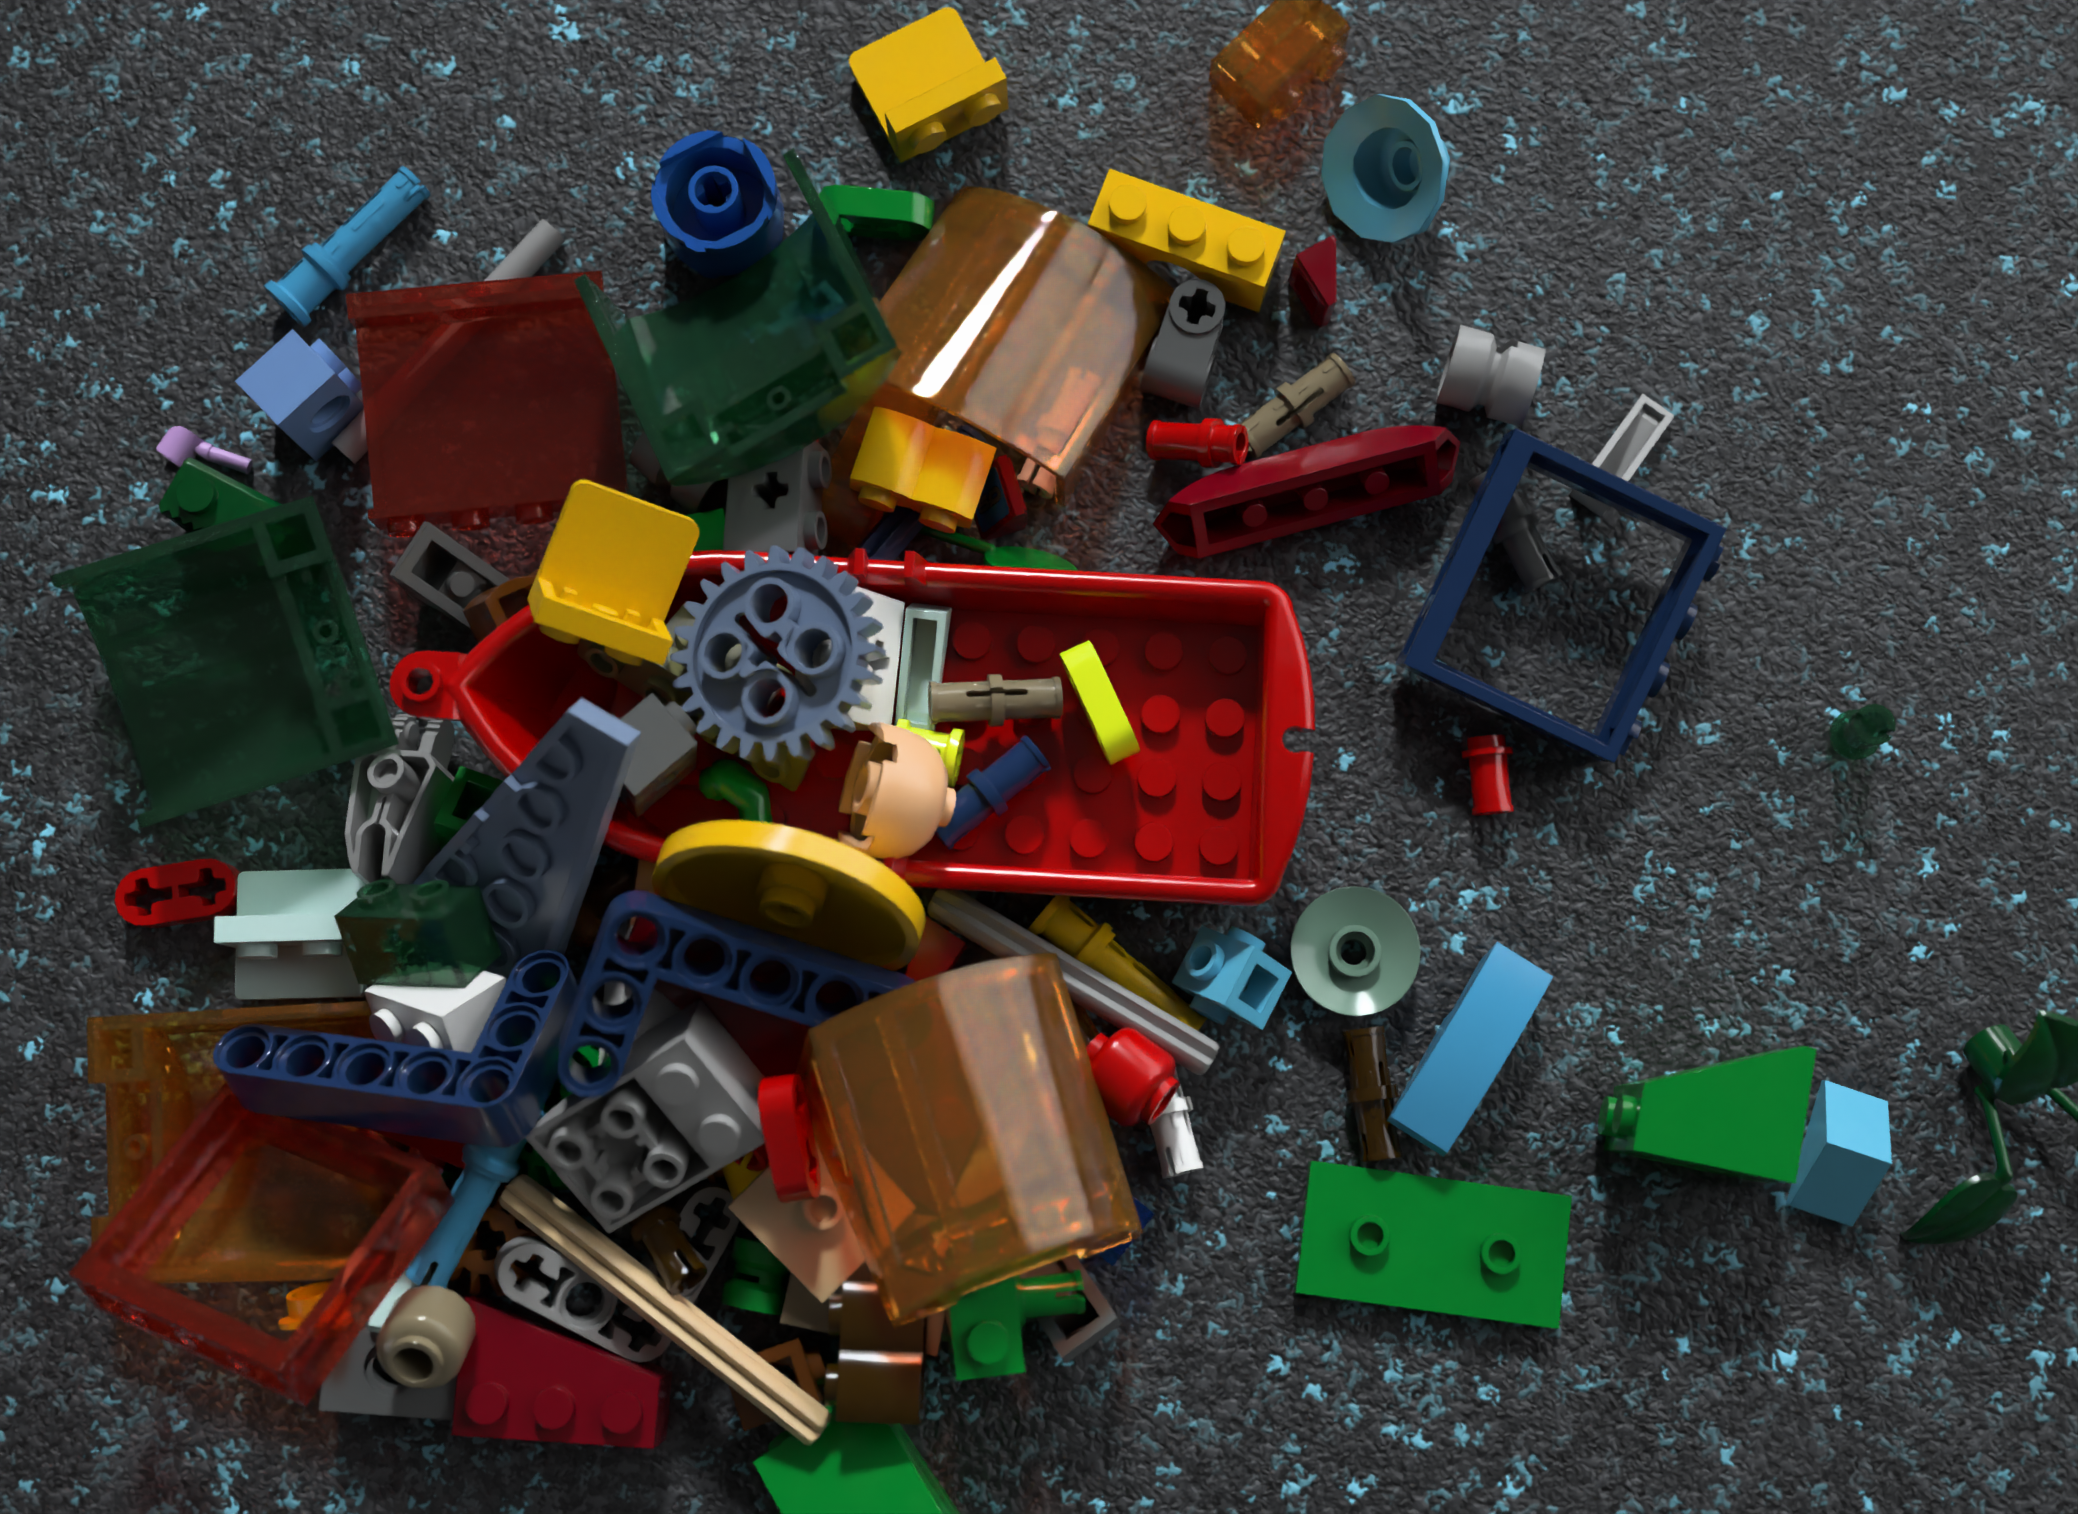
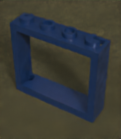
[1395,428,1727,763]

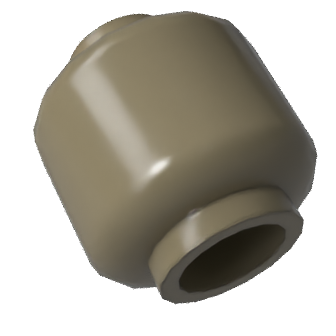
[376,1285,476,1389]

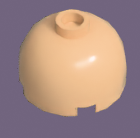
[838,722,956,859]

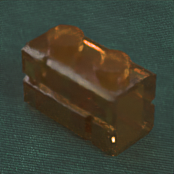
[1208,0,1350,130]

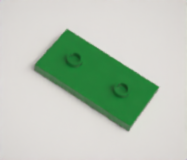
[1294,1160,1572,1329]

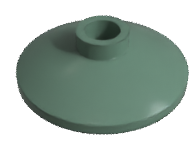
[1290,886,1421,1016]

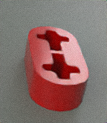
[115,859,240,928]
[758,1073,821,1203]

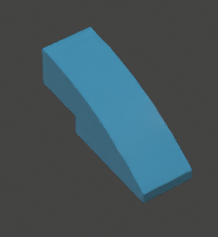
[1387,942,1553,1157]

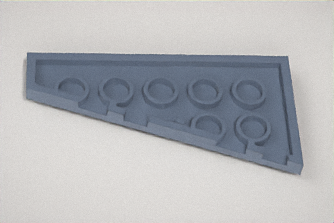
[369,698,641,981]

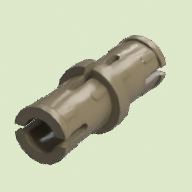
[1237,353,1356,459]
[928,674,1063,727]

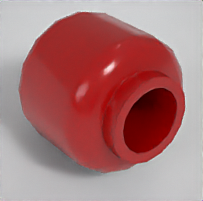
[1078,1028,1180,1127]

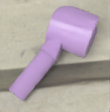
[156,426,252,474]

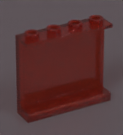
[346,270,630,538]

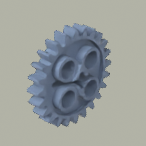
[670,545,886,766]

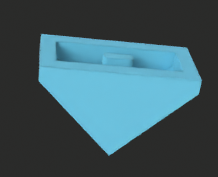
[1786,1080,1892,1226]

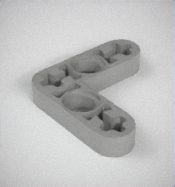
[494,1180,740,1362]

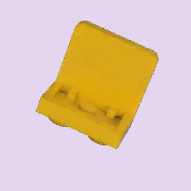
[849,7,1008,163]
[527,480,699,666]

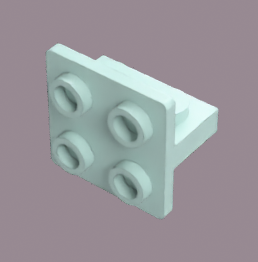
[214,869,369,1000]

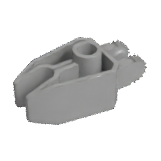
[345,714,456,890]

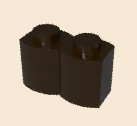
[825,1281,929,1425]

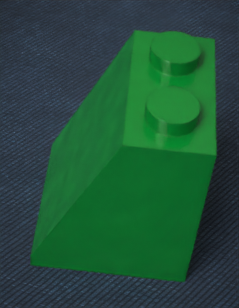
[1598,1046,1817,1184]
[753,1405,960,1514]

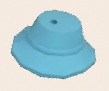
[1321,94,1450,243]

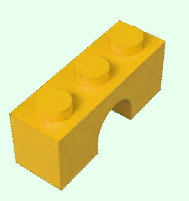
[1087,168,1286,312]

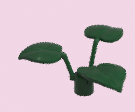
[1900,1010,2078,1244]

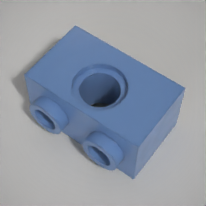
[235,329,366,461]

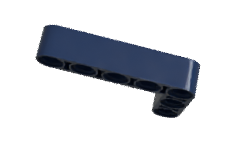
[558,890,932,1098]
[213,950,579,1148]

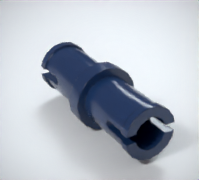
[934,735,1051,850]

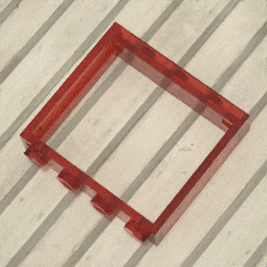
[68,1082,455,1407]

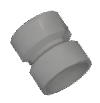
[1435,324,1546,427]

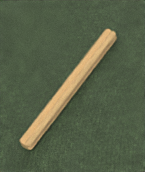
[499,1174,832,1445]

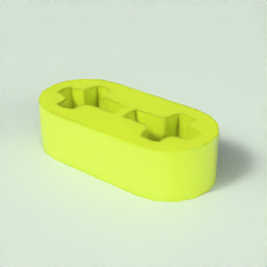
[1059,640,1140,765]

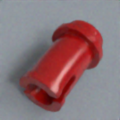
[1462,735,1514,816]

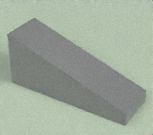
[1569,394,1675,517]

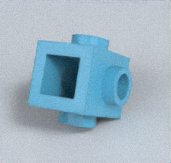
[1172,926,1292,1030]

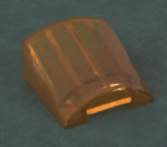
[837,186,1174,508]
[795,953,1143,1328]
[86,1001,409,1285]

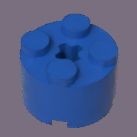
[651,130,784,278]

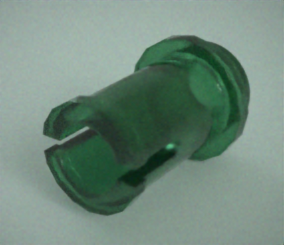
[1829,704,1896,760]

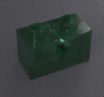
[334,879,501,989]

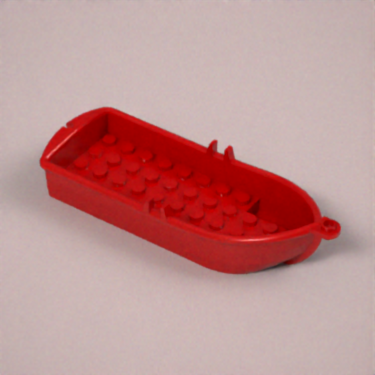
[390,548,1315,906]

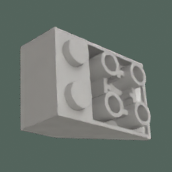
[526,999,765,1234]

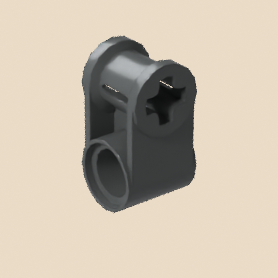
[1140,279,1225,409]

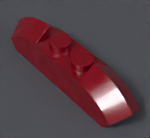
[1152,425,1461,558]

